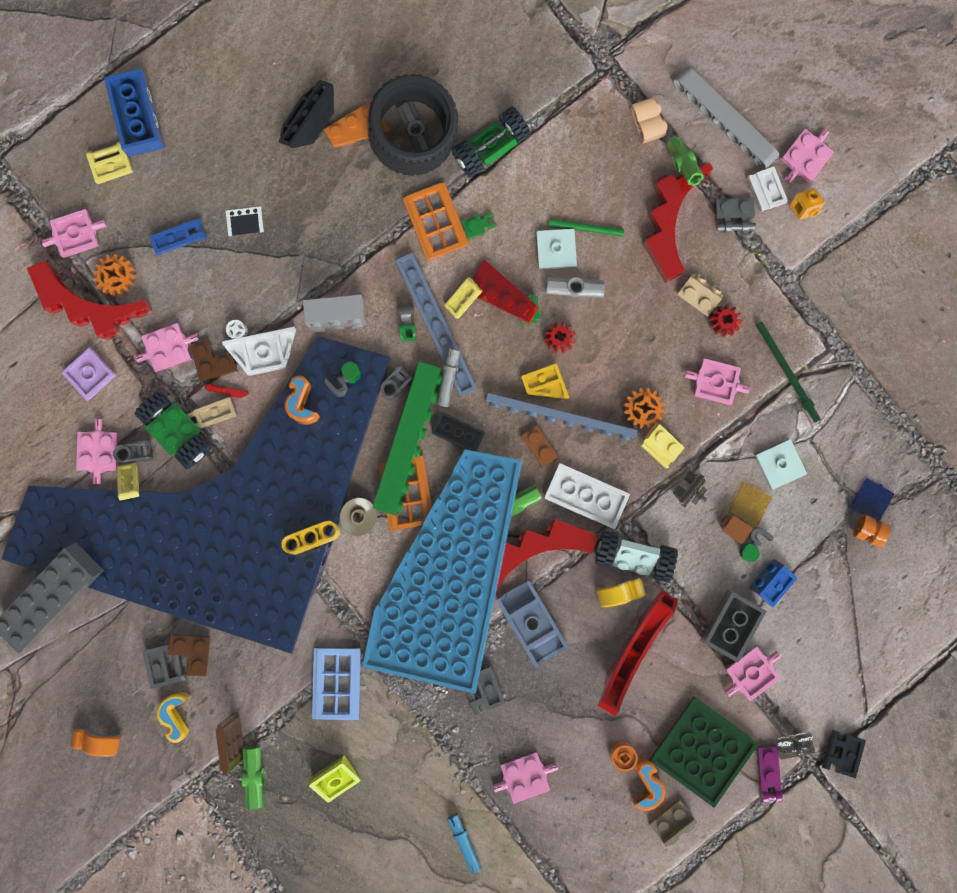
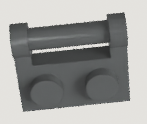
[143,644,187,689]

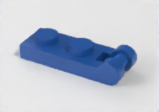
[149,219,207,255]

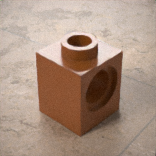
[720,512,753,544]

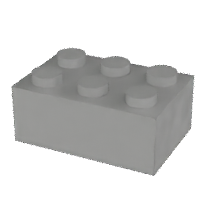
[303,295,367,332]

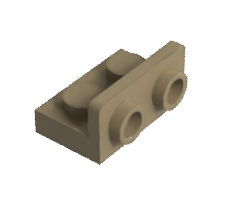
[648,799,697,847]

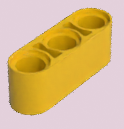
[282,521,340,555]

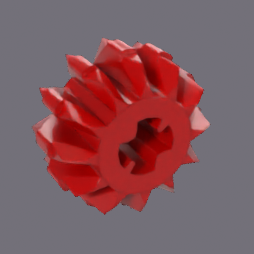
[709,304,742,337]
[544,321,576,354]

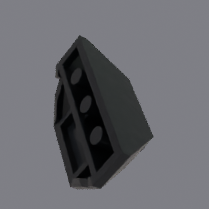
[278,80,334,148]

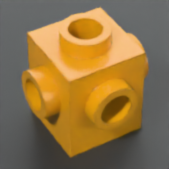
[789,188,825,220]

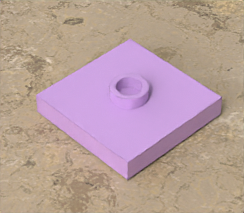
[61,347,117,401]

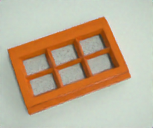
[403,182,469,261]
[378,456,432,531]

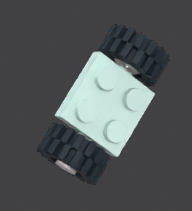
[595,530,678,583]

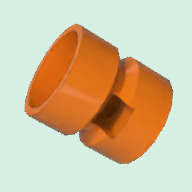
[853,514,891,548]
[609,740,638,772]

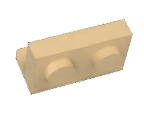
[677,273,724,317]

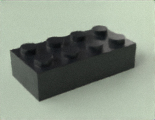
[432,412,485,452]

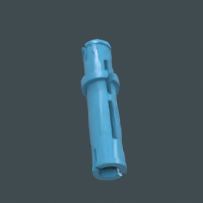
[447,813,482,874]

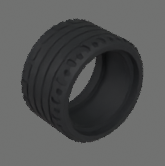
[368,74,458,176]

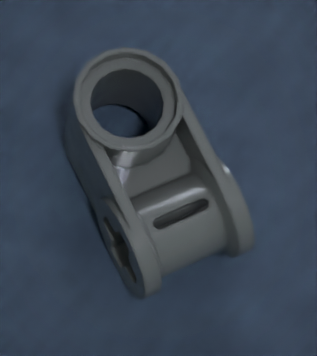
[381,364,415,400]
[113,440,154,463]

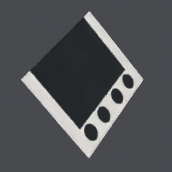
[226,206,264,236]

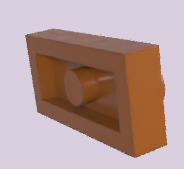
[521,425,558,468]

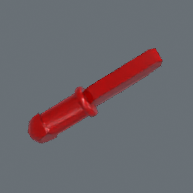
[205,383,249,398]

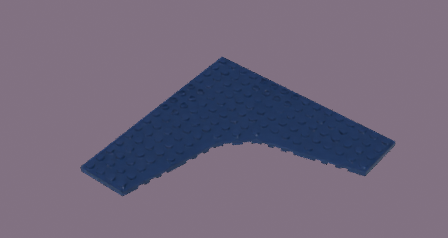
[1,336,391,654]

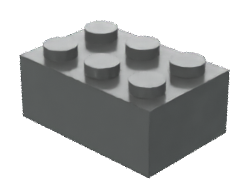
[699,590,767,663]

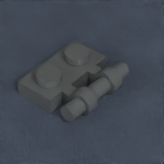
[715,198,756,233]
[463,666,505,715]

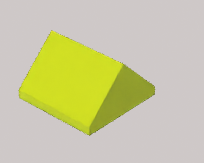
[308,754,361,802]

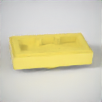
[444,278,482,319]
[117,463,140,500]

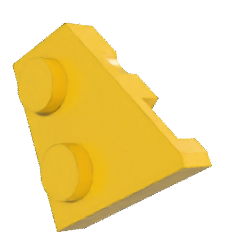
[521,363,570,399]

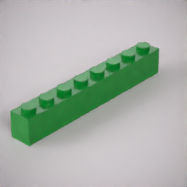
[373,362,443,516]

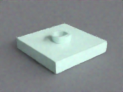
[536,229,577,270]
[755,439,807,490]

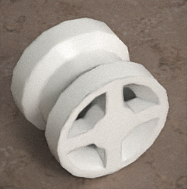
[226,320,248,339]

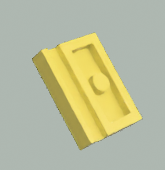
[639,423,684,469]

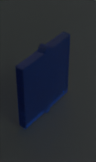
[850,478,895,522]

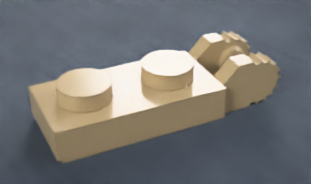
[187,397,237,429]

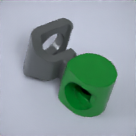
[396,305,416,342]
[324,362,361,397]
[739,527,774,562]

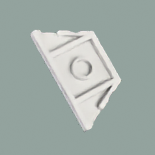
[222,327,296,376]

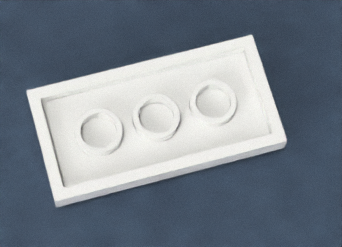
[544,463,630,529]

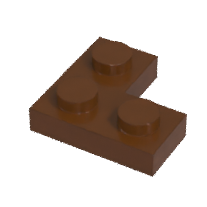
[190,340,238,382]
[168,634,210,676]

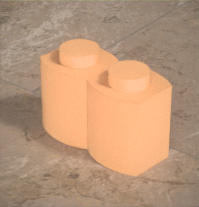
[630,97,667,144]

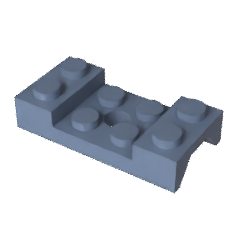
[496,580,569,668]

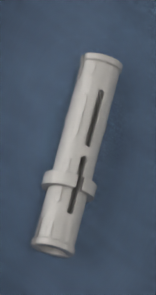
[437,348,460,407]

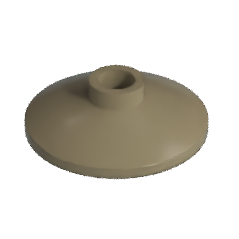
[339,498,377,536]

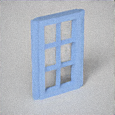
[312,648,361,720]

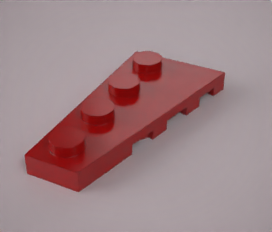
[472,259,538,324]

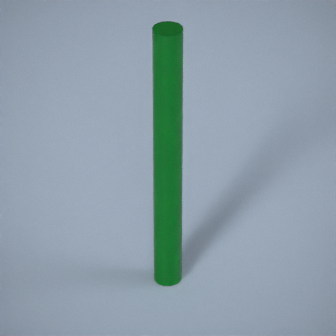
[549,219,624,237]

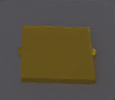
[728,483,772,527]

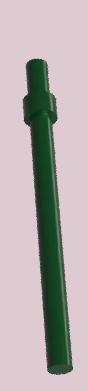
[756,322,821,423]

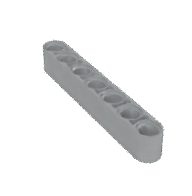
[673,67,779,170]

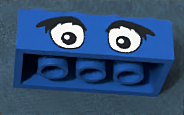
[104,68,165,157]

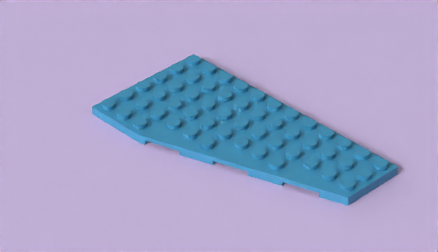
[362,450,522,694]

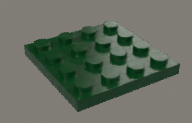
[649,696,759,808]

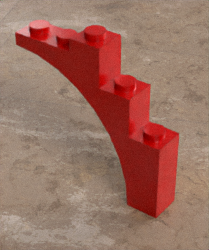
[643,162,713,284]
[27,261,152,340]
[496,519,599,592]
[598,590,678,716]

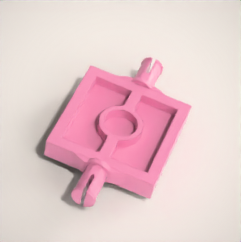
[780,129,834,183]
[42,209,107,258]
[135,323,199,372]
[685,359,750,405]
[76,419,119,484]
[724,646,781,701]
[493,752,558,804]

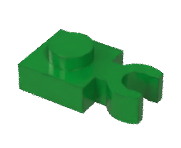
[461,213,497,240]

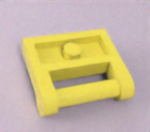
[86,141,133,184]

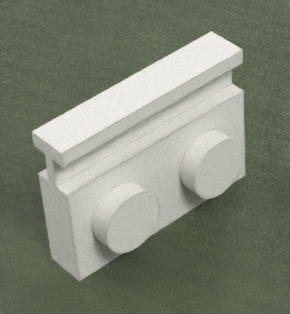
[747,167,788,212]

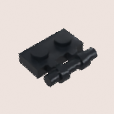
[822,729,866,778]

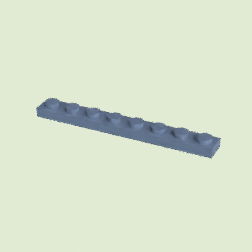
[395,253,477,397]
[486,393,638,441]

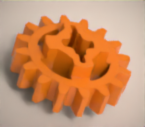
[93,254,136,296]
[623,388,665,429]

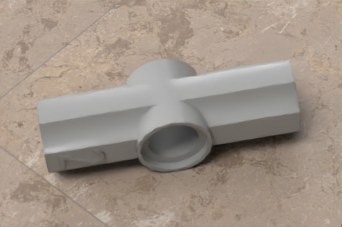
[546,277,605,298]

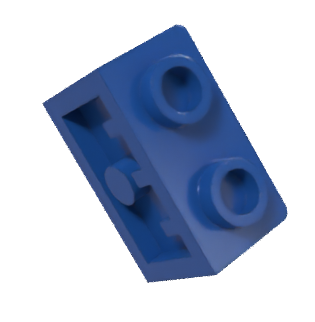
[749,559,797,607]

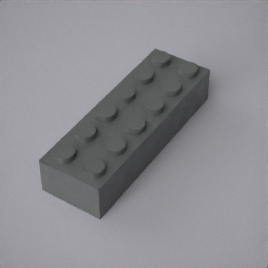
[0,542,104,654]

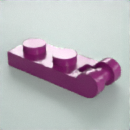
[757,745,783,803]

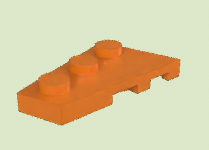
[323,101,391,147]

